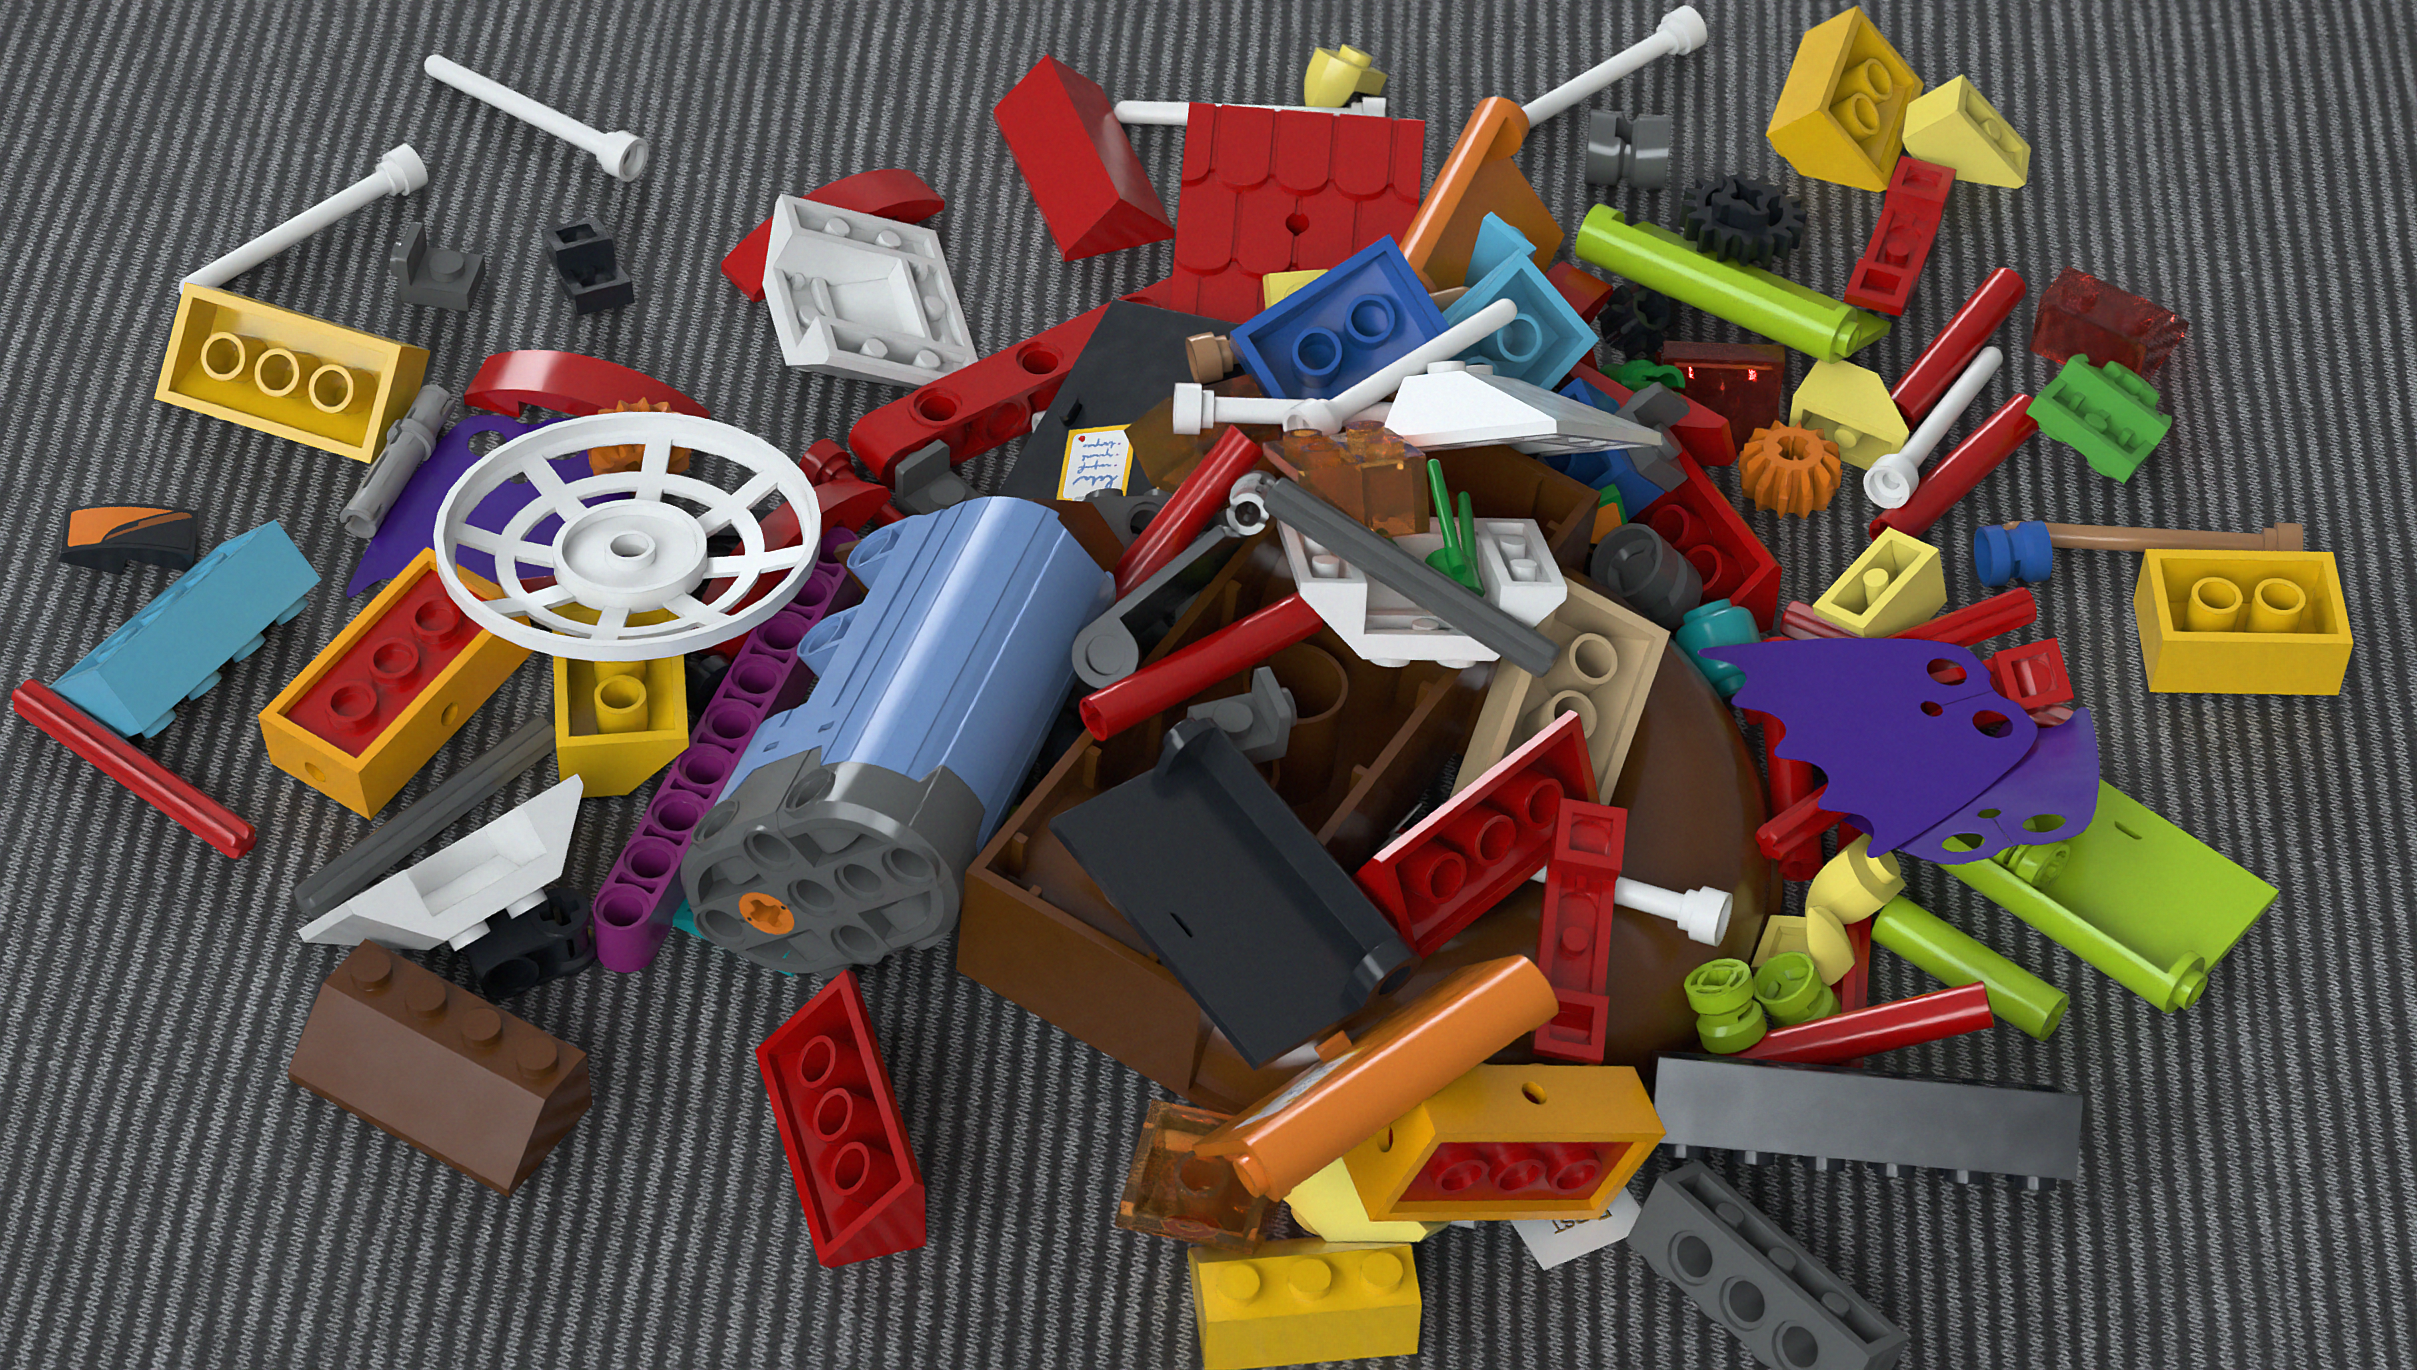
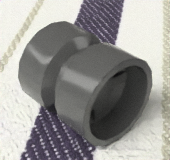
[1584,109,1671,190]
[1590,523,1703,631]

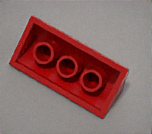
[993,54,1175,262]
[1627,429,1782,634]
[1352,710,1601,960]
[755,969,927,1268]

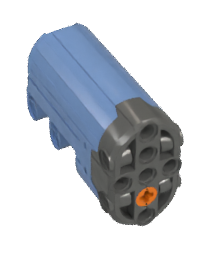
[680,496,1116,979]

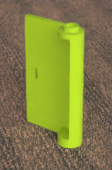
[1575,203,1892,364]
[1933,778,2279,1014]

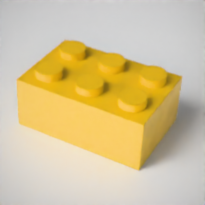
[2133,549,2354,695]

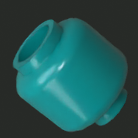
[1674,599,1762,698]

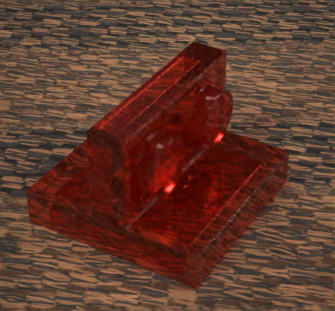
[1654,341,1785,455]

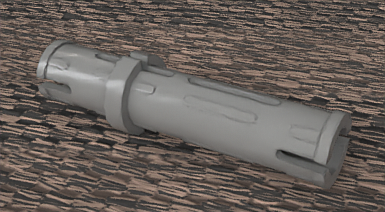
[340,385,456,539]
[1226,470,1277,535]

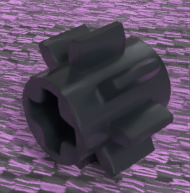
[1597,283,1674,359]

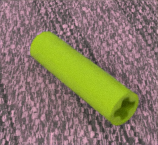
[1871,894,2070,1042]

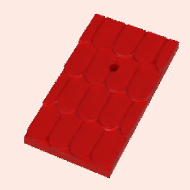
[1169,102,1425,477]

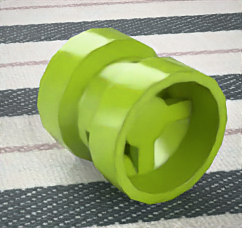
[1979,818,2071,894]
[1753,951,1841,1028]
[1684,958,1767,1054]

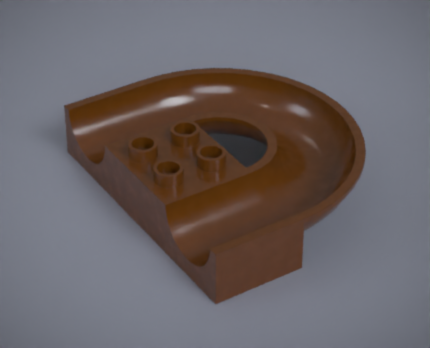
[956,390,1783,1120]

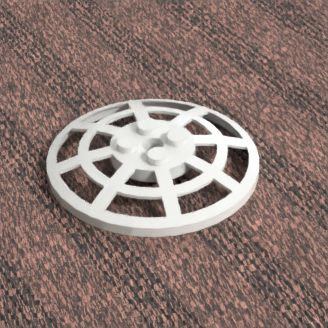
[433,412,822,661]

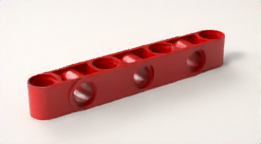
[848,276,1172,490]

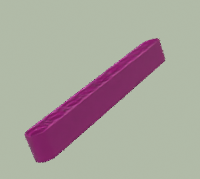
[592,526,862,973]

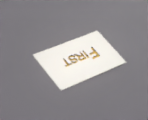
[1510,1187,1642,1270]

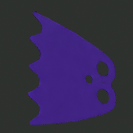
[346,415,630,598]
[1697,638,2038,858]
[1815,707,2100,865]

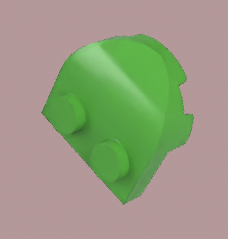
[2025,354,2172,484]

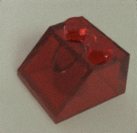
[2029,265,2189,382]

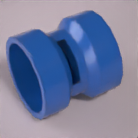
[1974,520,2053,587]

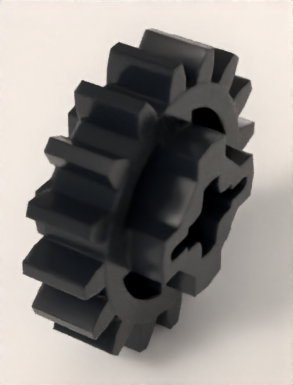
[1678,171,1807,267]

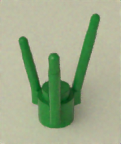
[1374,459,1486,606]

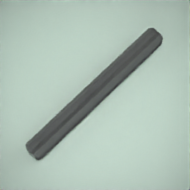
[1263,478,1560,678]
[294,716,556,920]

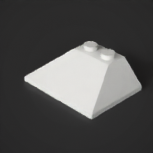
[762,194,978,389]
[1379,361,1662,457]
[1277,515,1568,668]
[298,774,584,951]

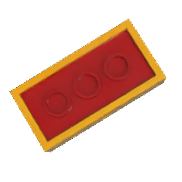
[258,546,535,821]
[1341,1063,1666,1222]

